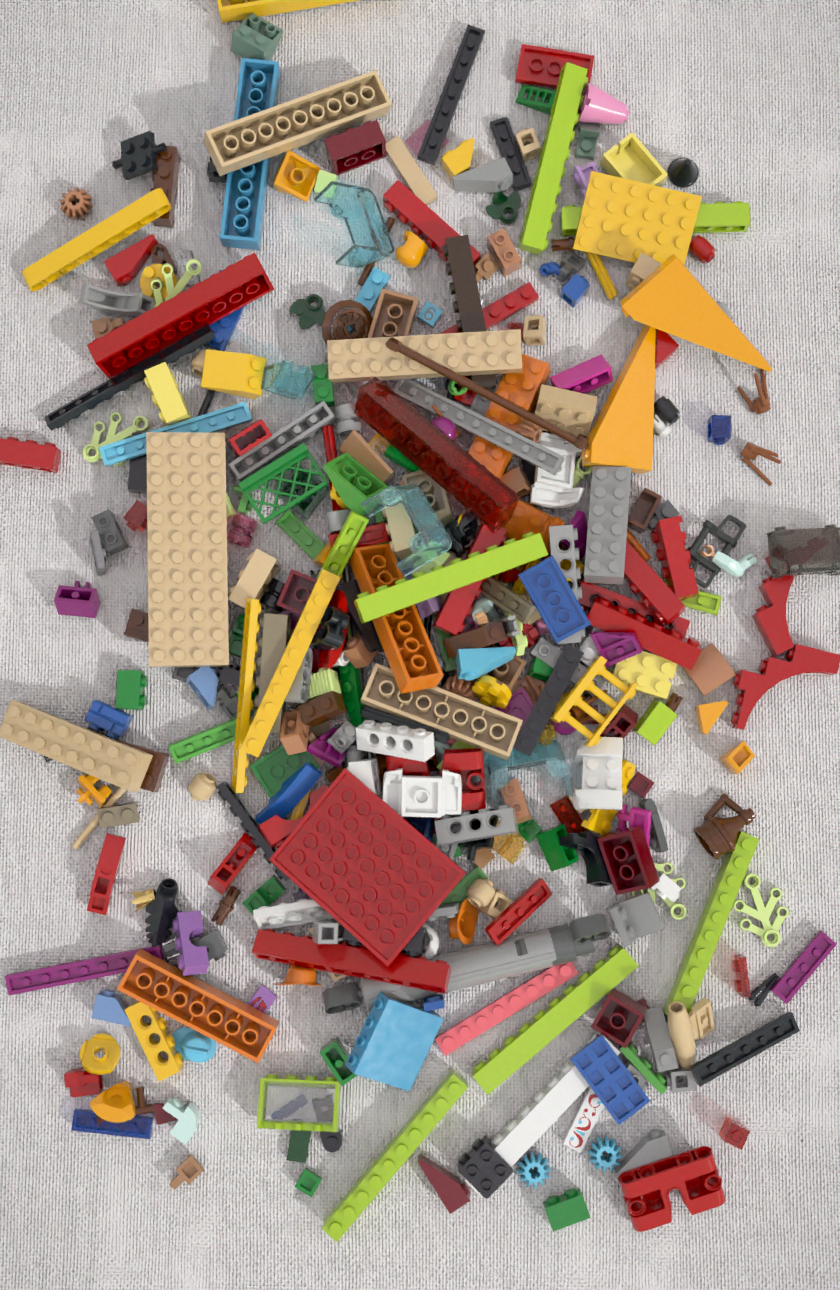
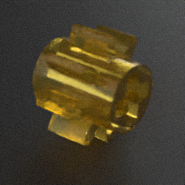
[538,722,557,746]

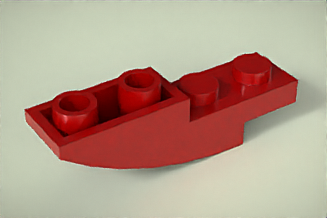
[87,833,126,915]

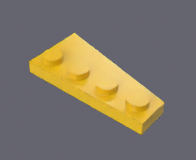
[581,759,636,835]

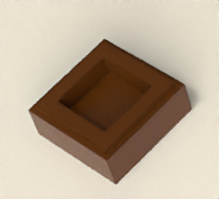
[324,764,344,783]

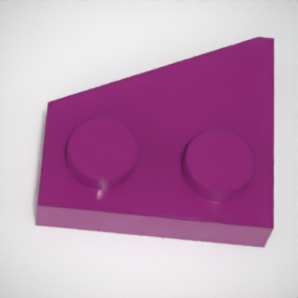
[590,631,643,667]
[307,725,347,768]

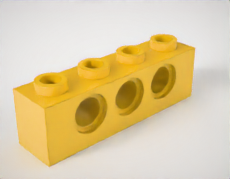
[125,1001,184,1082]

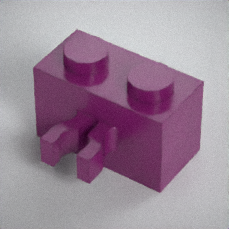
[54,581,101,618]

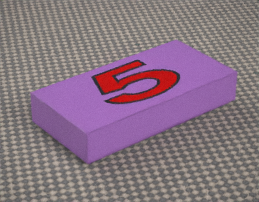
[247,984,278,1013]

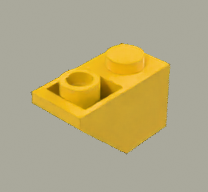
[442,137,475,181]

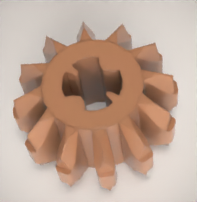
[60,187,93,221]
[516,419,543,443]
[442,674,475,700]

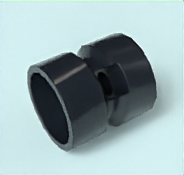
[260,578,285,612]

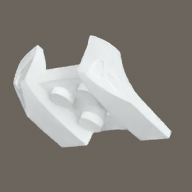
[530,432,584,508]
[572,737,623,810]
[383,768,462,817]

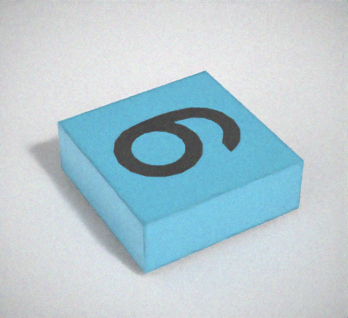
[417,301,443,328]

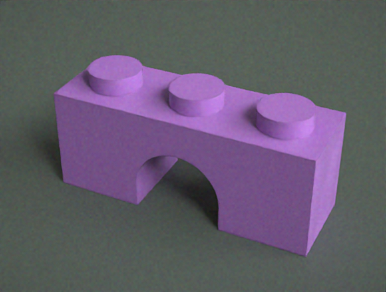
[172,910,209,976]

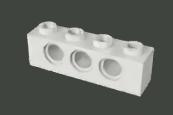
[356,720,435,762]

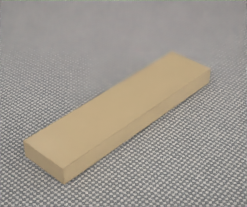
[386,135,438,205]

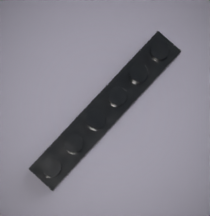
[513,644,584,757]
[217,782,290,881]
[689,1012,800,1086]

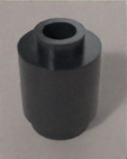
[654,396,680,425]

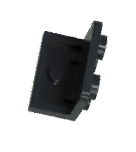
[458,1136,513,1198]

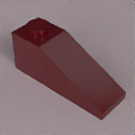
[600,704,638,738]
[418,1154,471,1214]

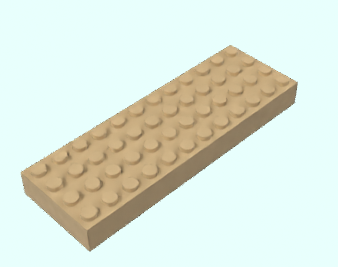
[146,432,229,668]

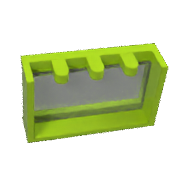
[257,1074,341,1132]

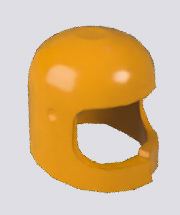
[395,230,429,268]

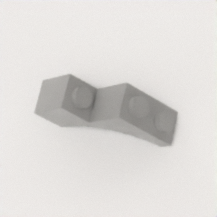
[79,283,155,318]
[313,918,344,944]

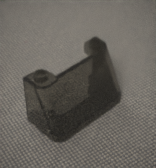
[767,524,840,579]

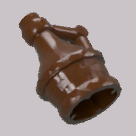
[694,794,756,860]

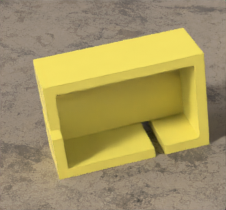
[600,132,668,187]
[144,362,192,426]
[608,651,677,700]

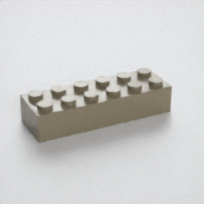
[254,613,292,733]

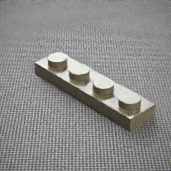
[480,576,536,624]

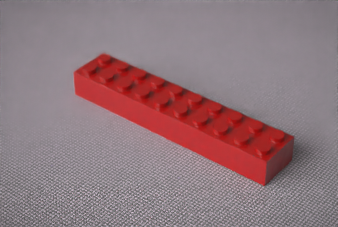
[87,253,274,379]

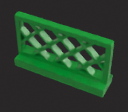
[238,443,329,524]

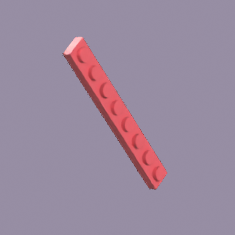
[435,962,579,1056]

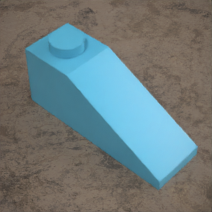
[455,647,517,681]

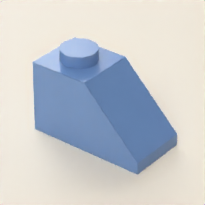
[185,667,219,711]
[91,989,131,1026]

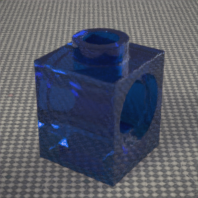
[708,415,731,445]

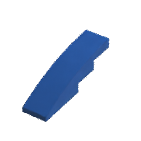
[255,762,322,824]

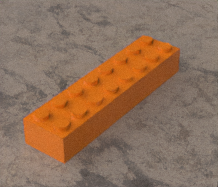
[452,354,551,507]
[349,543,444,694]
[117,948,279,1063]

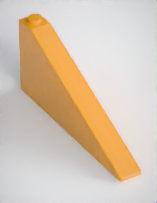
[620,254,772,372]
[581,325,656,474]

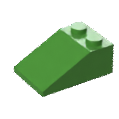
[323,452,389,515]

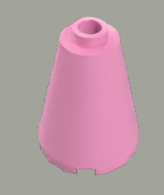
[577,83,629,124]

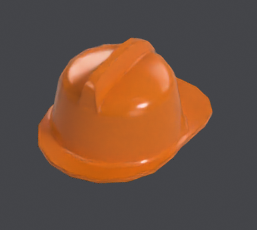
[448,898,479,945]
[274,965,321,986]

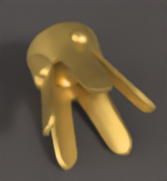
[131,888,156,912]

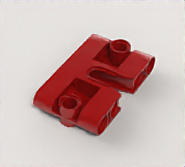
[386,748,486,811]
[618,1146,726,1232]

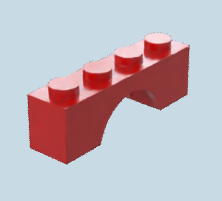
[259,784,328,849]

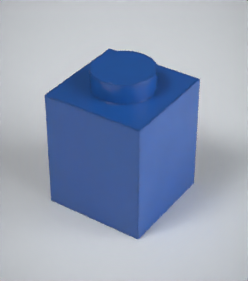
[559,273,590,308]

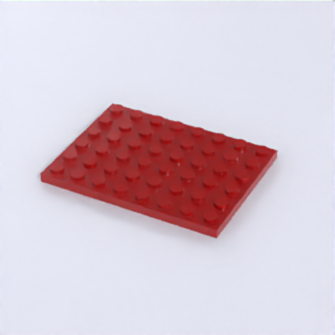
[269,768,467,966]

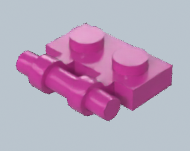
[616,804,652,847]

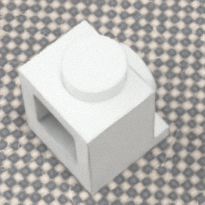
[650,872,681,902]

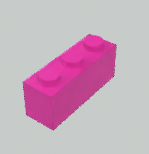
[550,355,613,394]

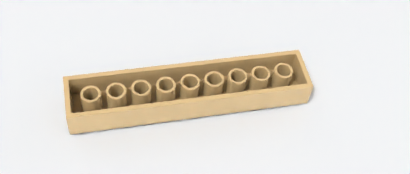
[203,70,392,176]
[327,329,522,383]

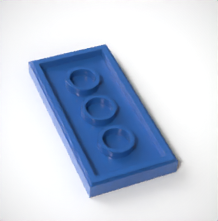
[518,555,591,643]

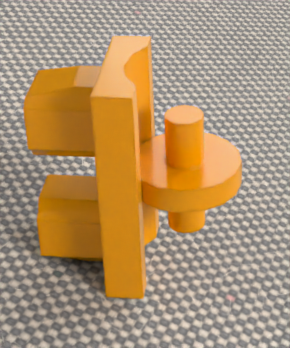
[76,774,112,807]

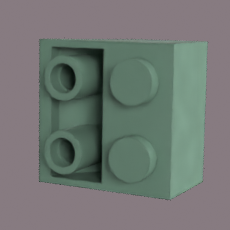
[231,13,283,61]

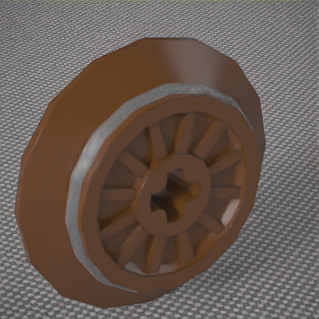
[322,300,373,345]

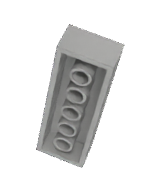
[584,466,631,585]

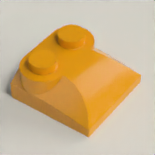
[272,150,321,202]

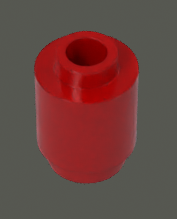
[689,235,716,263]

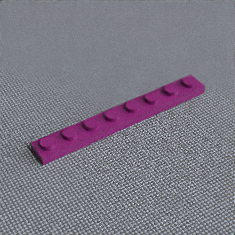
[5,945,164,995]

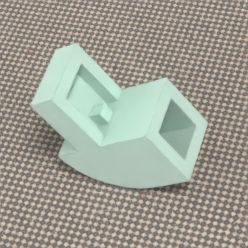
[163,1097,199,1145]

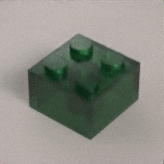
[275,465,330,520]

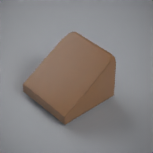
[474,849,495,870]

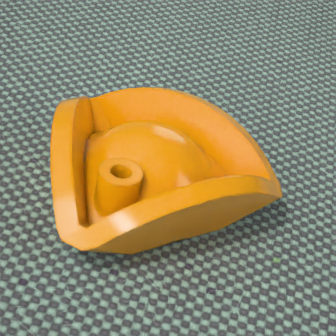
[89,1081,136,1123]

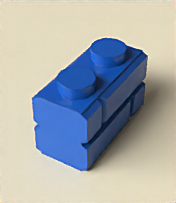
[85,700,133,739]

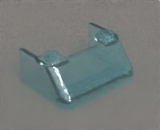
[314,181,394,268]
[361,485,452,577]
[485,739,573,809]

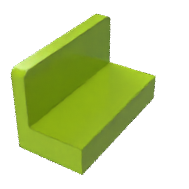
[632,700,677,745]

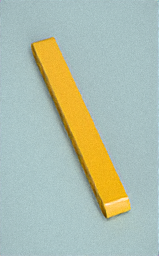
[21,188,171,291]

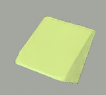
[314,170,338,198]

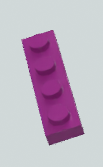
[770,931,837,1004]

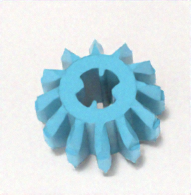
[588,1136,622,1172]
[517,1151,551,1188]

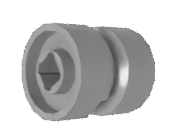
[334,404,362,437]

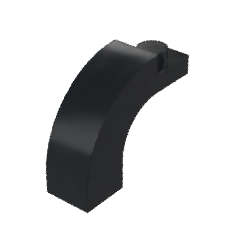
[559,831,612,887]

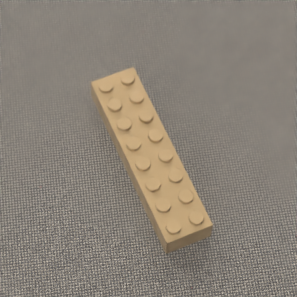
[361,663,523,760]
[0,699,153,792]

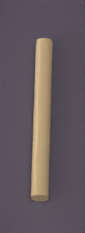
[71,787,126,850]

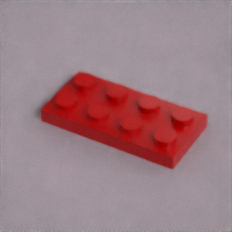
[515,44,594,89]

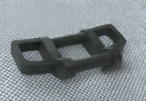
[687,515,746,588]

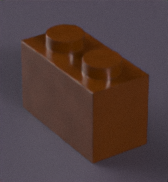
[298,691,347,727]

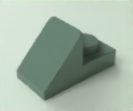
[575,122,600,160]

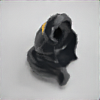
[443,512,478,556]

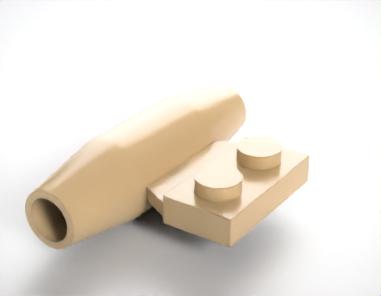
[668,997,715,1069]

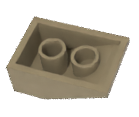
[402,464,454,534]

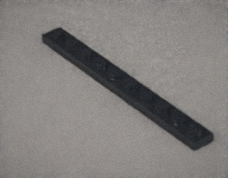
[45,323,215,431]

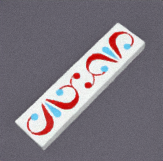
[563,1087,604,1153]

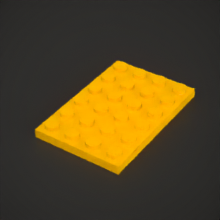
[572,171,702,265]

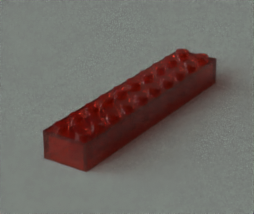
[354,376,520,532]

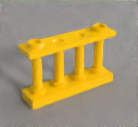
[550,656,638,747]

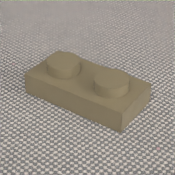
[97,802,139,828]

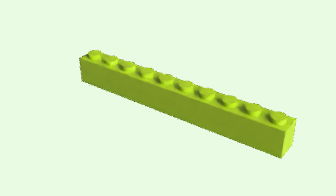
[517,62,588,255]
[560,201,750,236]
[354,531,548,624]
[663,831,760,1015]
[472,945,639,1095]
[322,1069,468,1242]

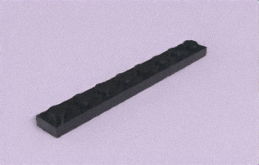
[417,24,485,166]

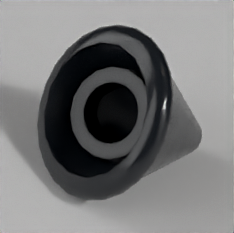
[667,157,699,188]

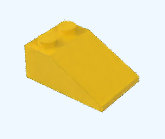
[200,349,266,400]

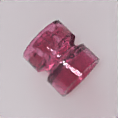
[227,514,258,548]

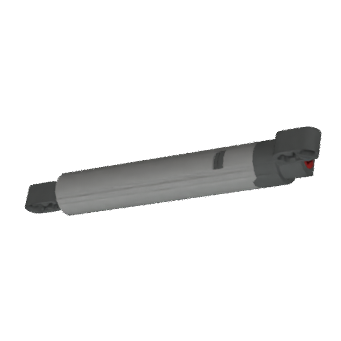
[322,913,611,1014]

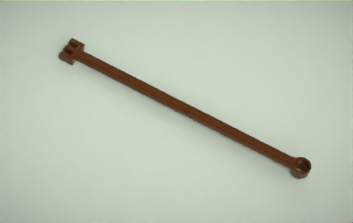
[386,337,589,451]

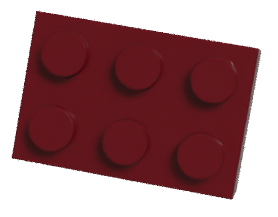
[324,120,386,176]
[597,825,660,895]

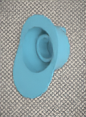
[172,1027,216,1062]

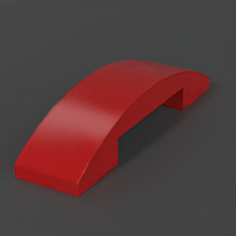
[318,591,348,668]

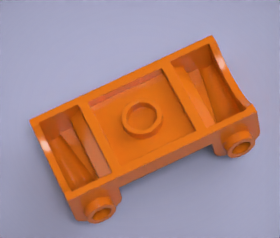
[480,488,566,559]

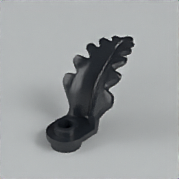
[145,878,179,947]

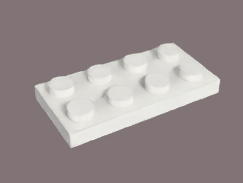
[253,899,333,930]

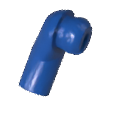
[539,262,562,276]

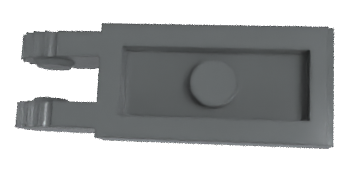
[640,799,669,853]

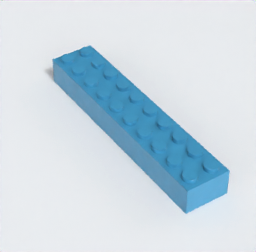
[220,58,281,250]

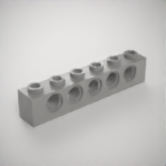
[229,401,336,482]
[549,524,585,644]

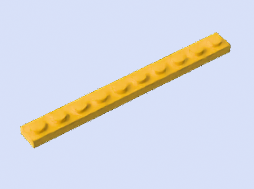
[240,569,341,757]
[231,597,261,793]

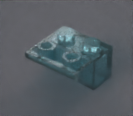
[261,360,316,399]

